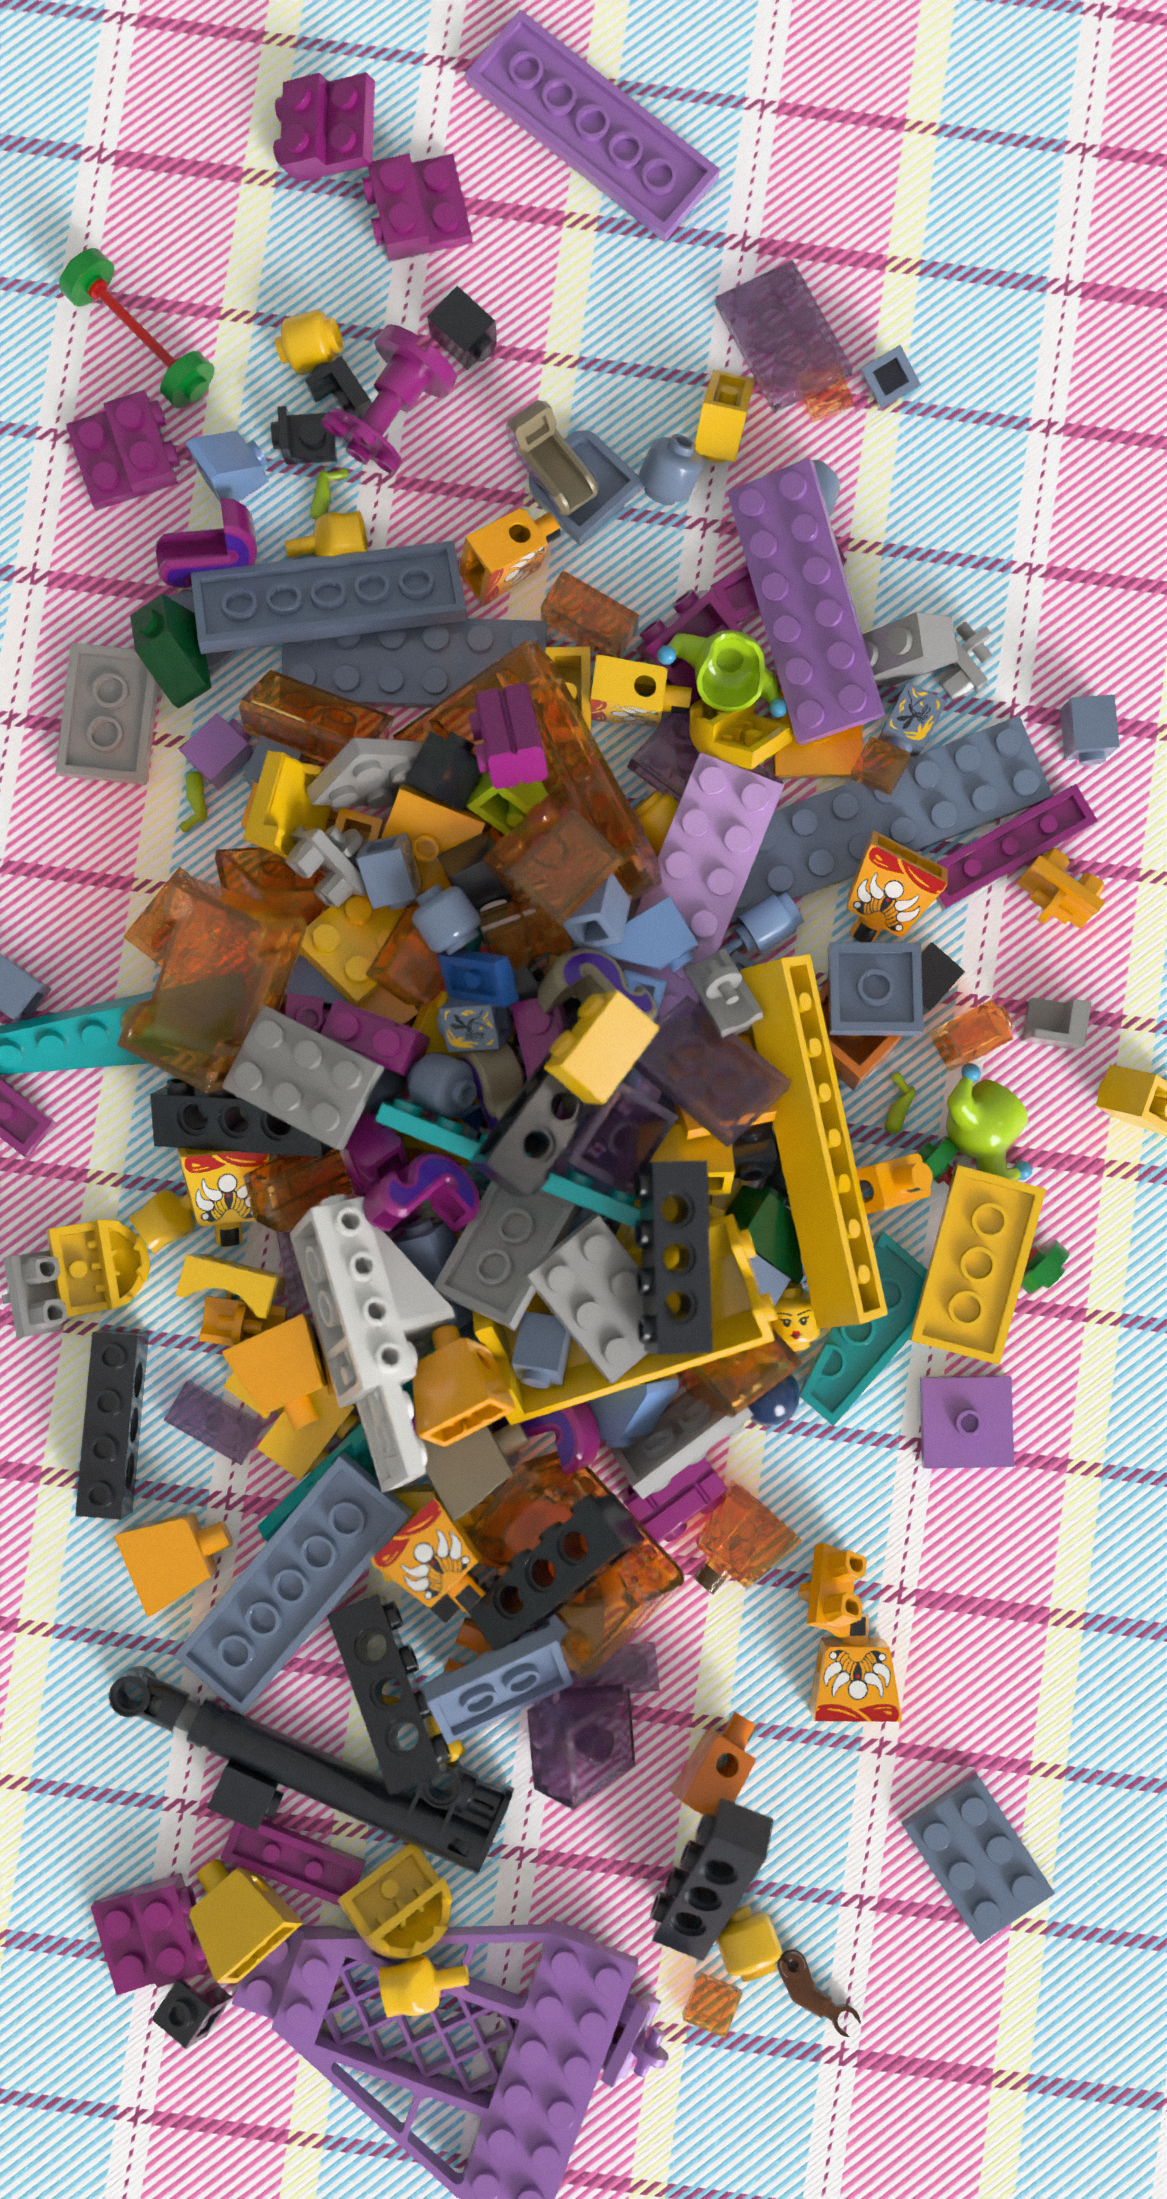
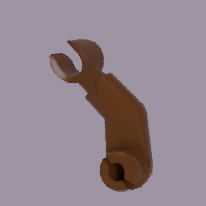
[777,1949,861,2037]

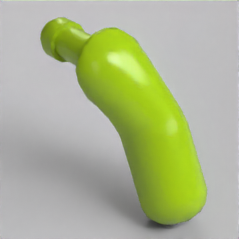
[310,468,349,520]
[179,771,208,833]
[885,1071,916,1134]

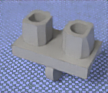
[939,621,993,701]
[285,825,367,908]
[684,948,763,1038]
[1,1250,68,1338]

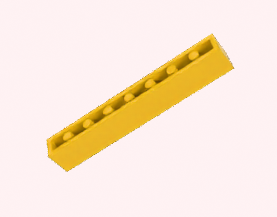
[740,954,888,1329]

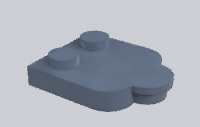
[528,430,644,546]

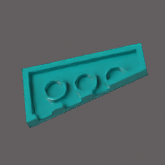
[800,1231,927,1426]

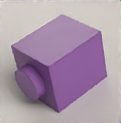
[179,713,254,791]

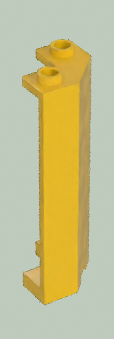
[473,1214,778,1426]

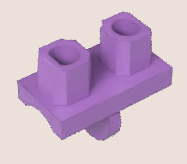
[601,1993,669,2088]

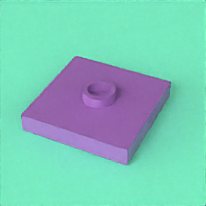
[919,1376,1014,1469]

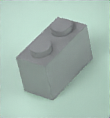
[862,612,958,687]

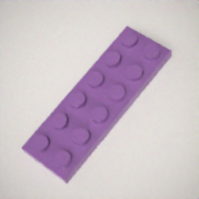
[465,9,720,242]
[727,458,885,745]

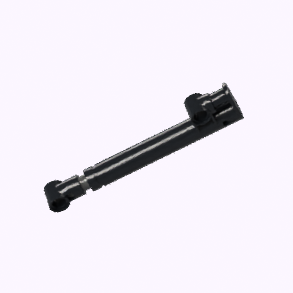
[108,1666,514,1874]

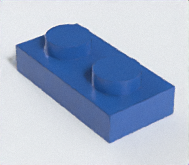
[437,949,519,1007]

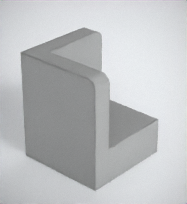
[1022,998,1092,1050]

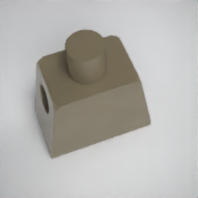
[421,1423,531,1521]

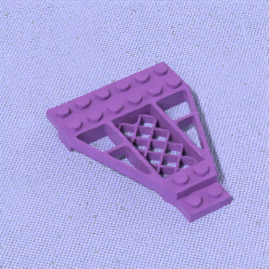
[232,1919,638,2199]

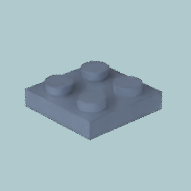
[828,942,923,1036]

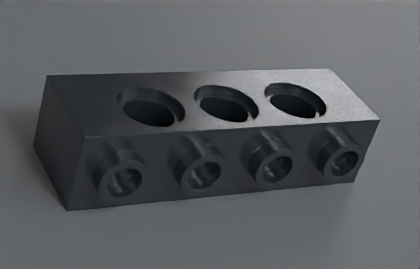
[469,1012,602,1198]
[150,1077,333,1157]
[633,1161,713,1355]
[75,1329,149,1520]
[468,1493,645,1651]
[327,1594,451,1795]
[650,1798,774,1961]

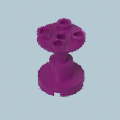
[321,324,457,475]

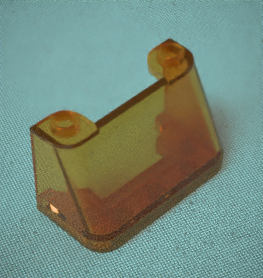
[117,874,307,1093]
[467,1451,684,1678]

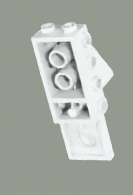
[289,1194,455,1493]

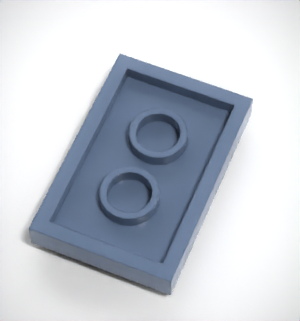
[421,1625,574,1745]
[901,1772,1055,1944]

